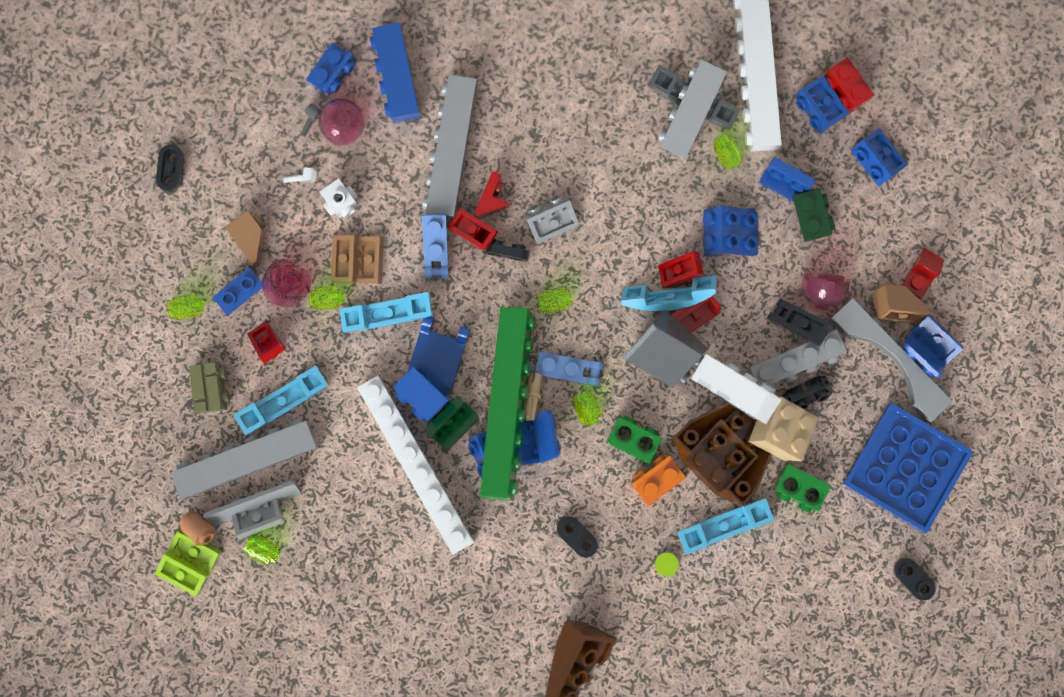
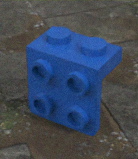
[703,205,758,256]
[904,314,964,378]
[519,410,560,466]

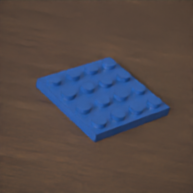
[842,402,974,534]

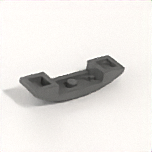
[648,64,741,130]

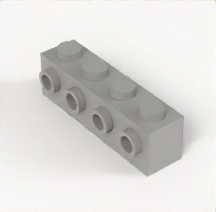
[658,60,727,159]
[746,330,847,389]

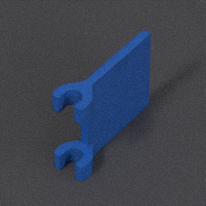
[408,317,471,390]

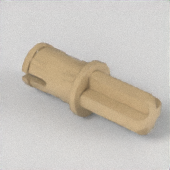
[524,373,543,421]

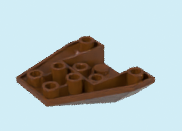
[673,402,772,507]

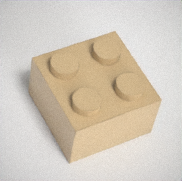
[749,397,818,462]

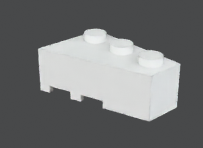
[691,354,782,424]

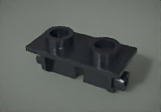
[782,375,833,410]

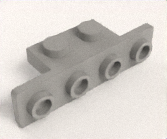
[204,480,301,540]

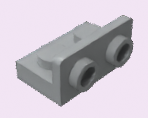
[523,195,580,244]

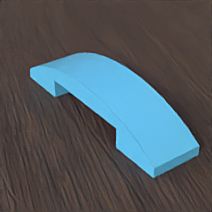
[621,275,717,311]
[340,292,433,332]
[233,365,328,436]
[677,498,774,555]

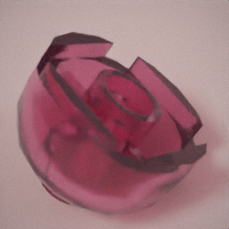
[318,98,365,145]
[262,259,311,308]
[802,271,850,311]

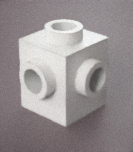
[320,178,358,219]

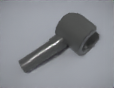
[300,103,321,137]

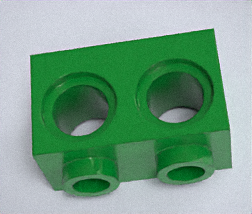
[606,415,662,464]
[772,464,831,513]

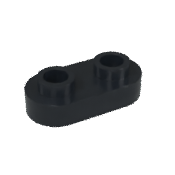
[156,144,184,192]
[482,239,530,262]
[557,516,598,558]
[893,558,936,601]

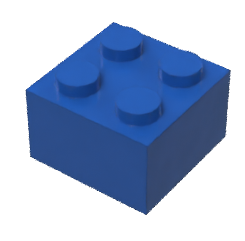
[393,364,452,421]

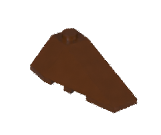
[545,620,617,697]

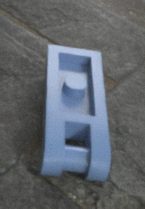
[422,213,449,279]
[535,351,604,387]

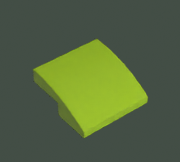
[155,528,222,597]

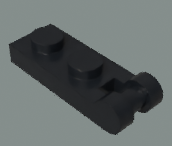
[767,299,833,346]

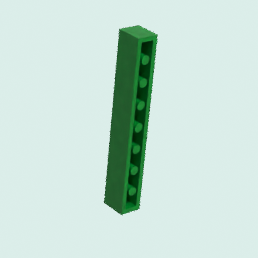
[480,307,536,501]

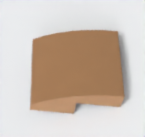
[331,235,383,284]

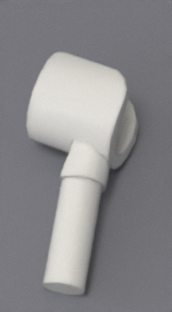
[283,168,317,183]

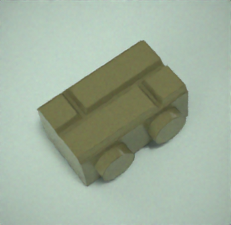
[189,362,230,414]

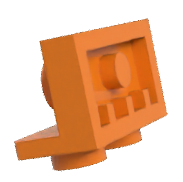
[631,454,686,506]

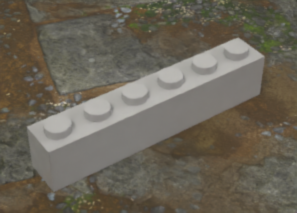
[423,75,477,219]
[170,418,319,499]

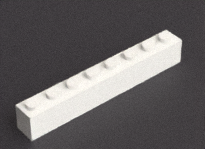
[733,0,782,152]
[357,376,474,555]

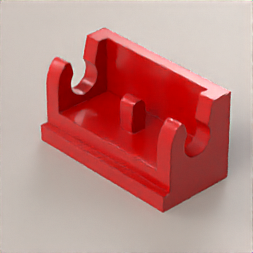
[671,295,721,333]

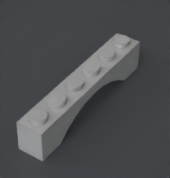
[828,298,953,422]

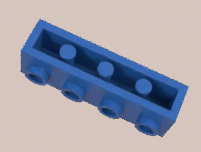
[370,22,420,124]

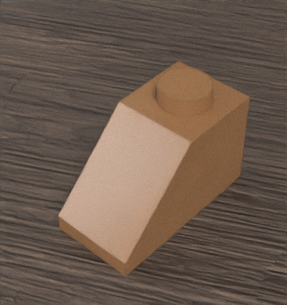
[225,210,265,268]
[872,283,930,323]

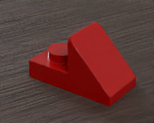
[474,171,510,219]
[447,208,498,251]
[901,248,944,299]
[658,251,704,288]
[247,320,286,364]

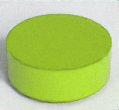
[654,552,679,576]

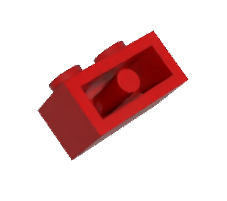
[824,57,874,114]

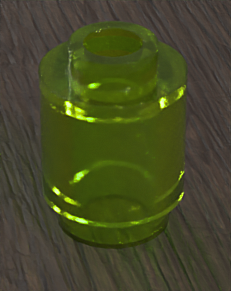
[712,133,743,170]
[309,286,344,311]
[537,287,572,314]
[167,293,204,320]
[573,390,603,427]
[243,535,281,567]

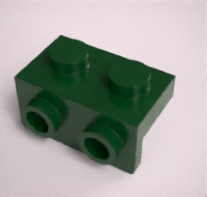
[792,189,836,242]
[425,396,480,451]

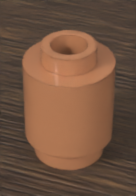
[179,511,215,546]

